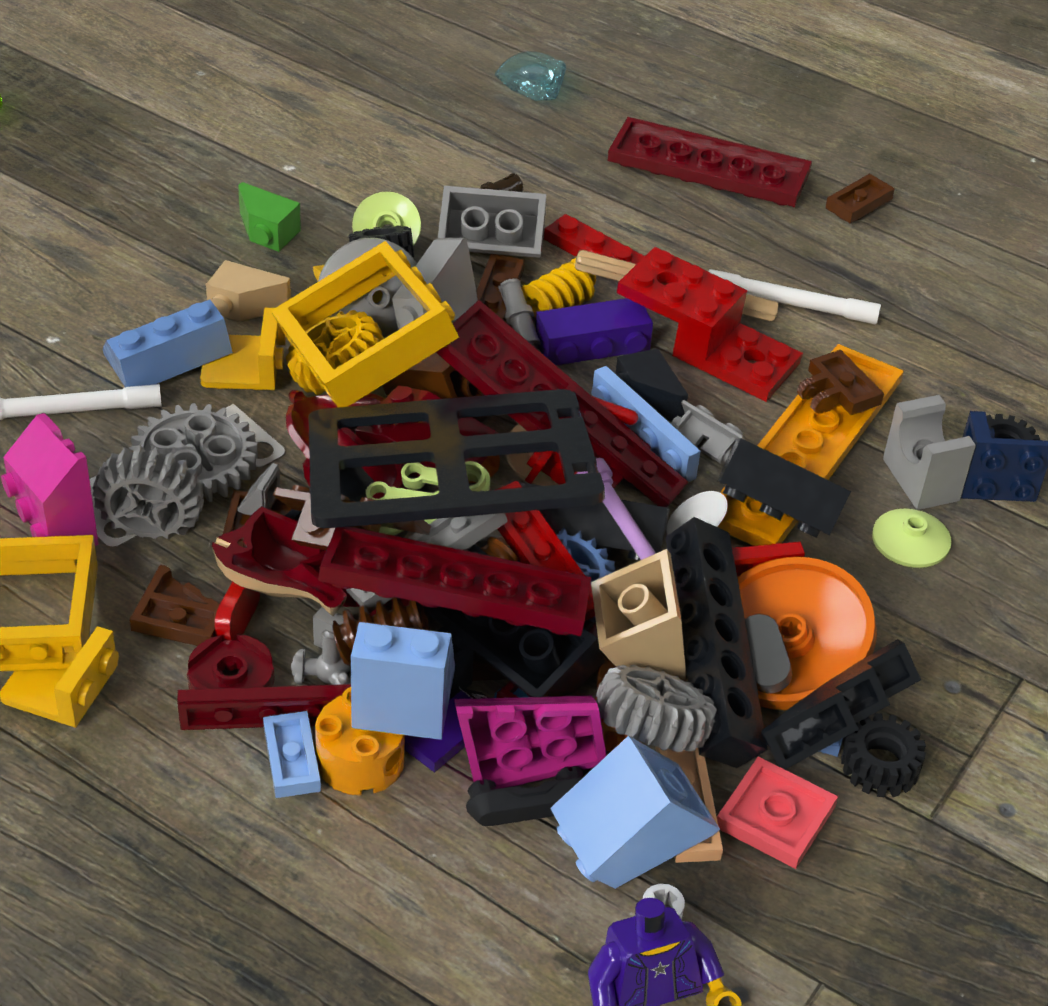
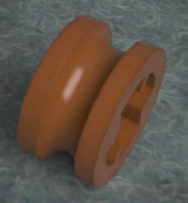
[481,536,519,562]

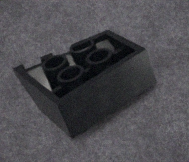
[717,438,851,538]

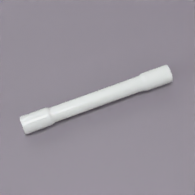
[709,269,881,325]
[0,384,162,420]

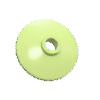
[352,192,421,246]
[872,508,951,568]

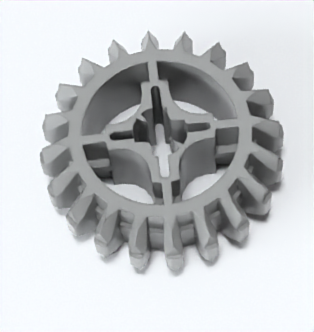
[93,445,204,540]
[596,664,717,752]

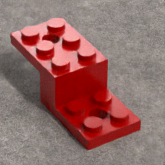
[616,247,803,402]

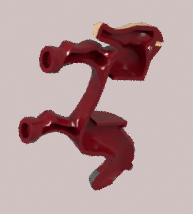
[212,390,409,617]

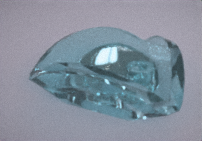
[495,51,566,101]

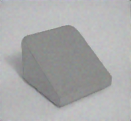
[238,463,280,516]

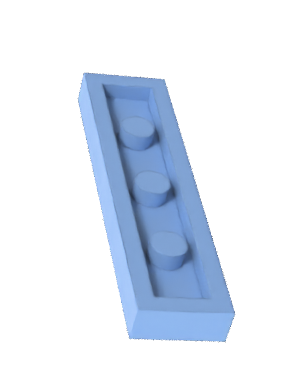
[591,366,701,483]

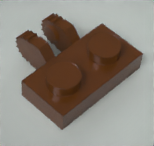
[797,349,884,415]

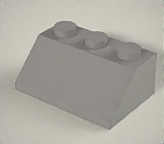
[438,186,546,258]

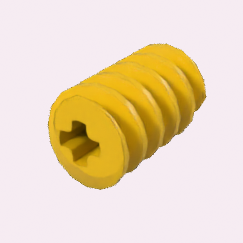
[522,258,596,319]

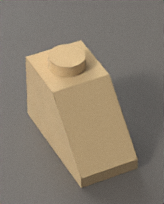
[206,260,291,322]

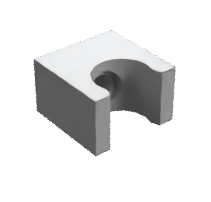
[883,395,976,510]

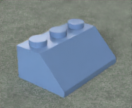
[102,299,233,387]

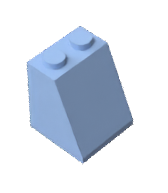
[351,622,455,740]
[550,736,720,889]

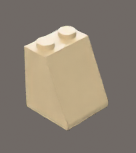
[591,549,687,682]

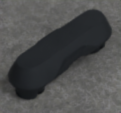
[466,766,584,826]

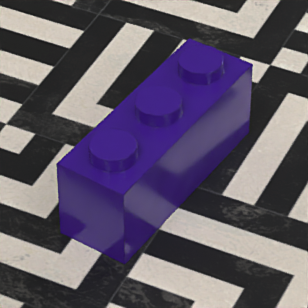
[536,298,653,365]

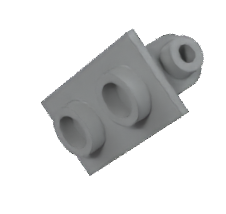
[671,400,744,465]

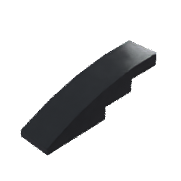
[761,639,921,770]

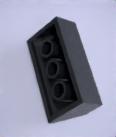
[508,480,670,560]
[424,544,605,697]

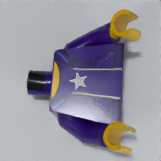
[588,898,742,1006]

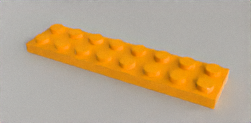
[718,344,904,546]

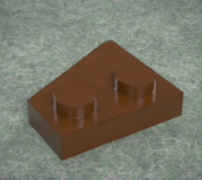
[130,564,220,646]

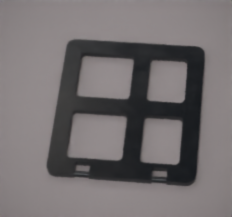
[309,389,605,528]

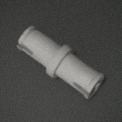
[498,278,541,348]

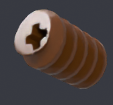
[332,597,430,666]

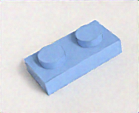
[263,711,321,798]

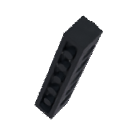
[666,517,768,768]

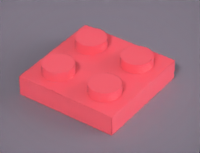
[717,756,838,869]

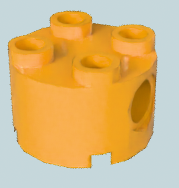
[315,687,405,795]

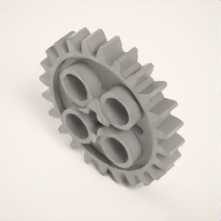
[129,403,258,502]

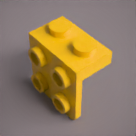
[200,307,287,390]
[0,626,119,728]

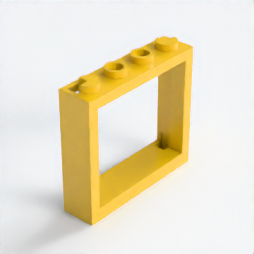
[271,241,459,408]
[0,535,98,671]

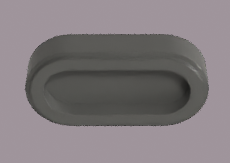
[745,614,793,693]

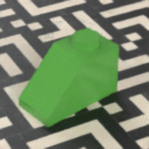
[238,182,301,252]

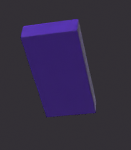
[405,690,472,773]

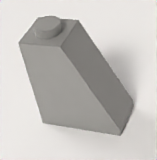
[392,238,478,330]

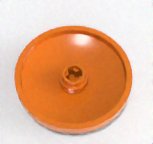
[737,557,877,710]

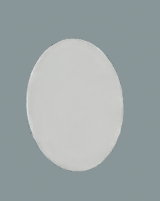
[667,491,728,535]

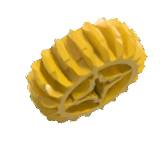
[285,310,384,395]

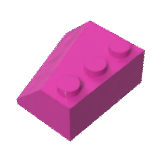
[1,413,99,546]
[455,696,606,789]

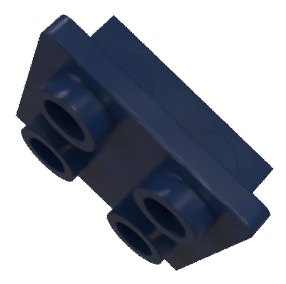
[961,411,1048,502]

